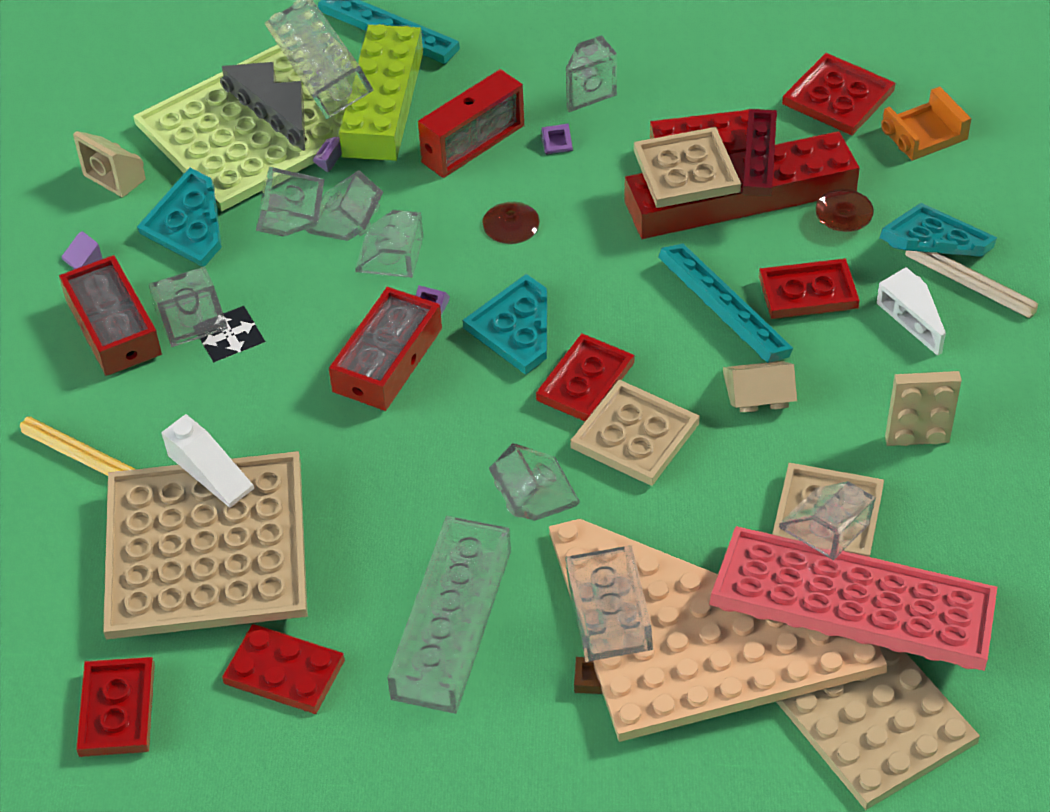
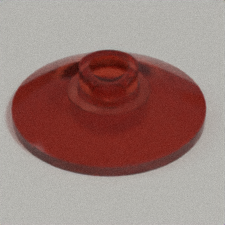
[816,189,874,232]
[483,202,540,244]

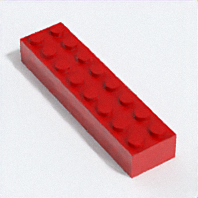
[624,131,860,239]

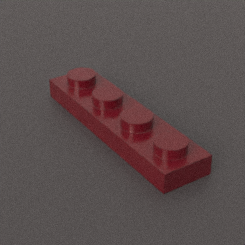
[742,109,777,196]

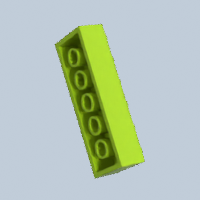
[339,24,423,161]

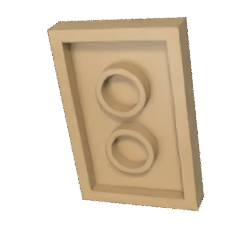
[885,371,962,446]

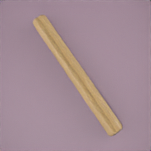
[905,250,1038,318]

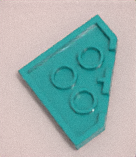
[137,167,222,268]
[879,203,997,256]
[462,274,547,375]

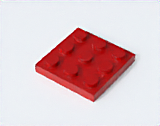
[782,53,896,136]

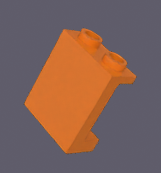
[881,86,971,161]

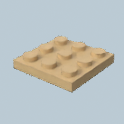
[634,127,741,208]
[571,380,700,486]
[772,463,884,557]

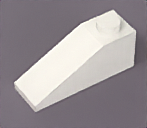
[877,268,946,356]
[161,414,254,508]

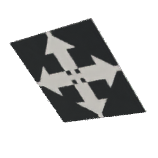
[192,306,266,363]

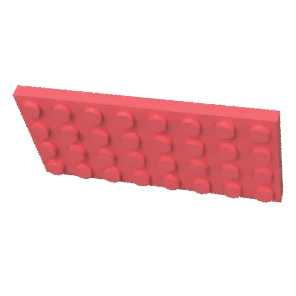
[709,526,997,671]

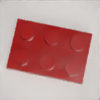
[759,258,860,319]
[536,333,635,421]
[222,624,345,714]
[76,657,155,757]

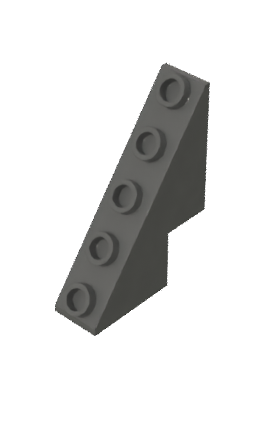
[220,62,305,151]

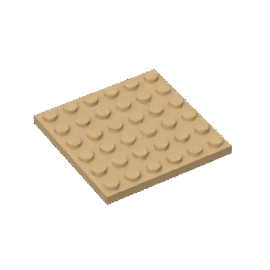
[103,451,308,640]

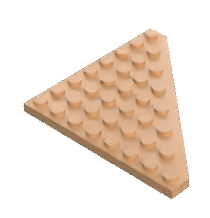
[549,519,887,742]

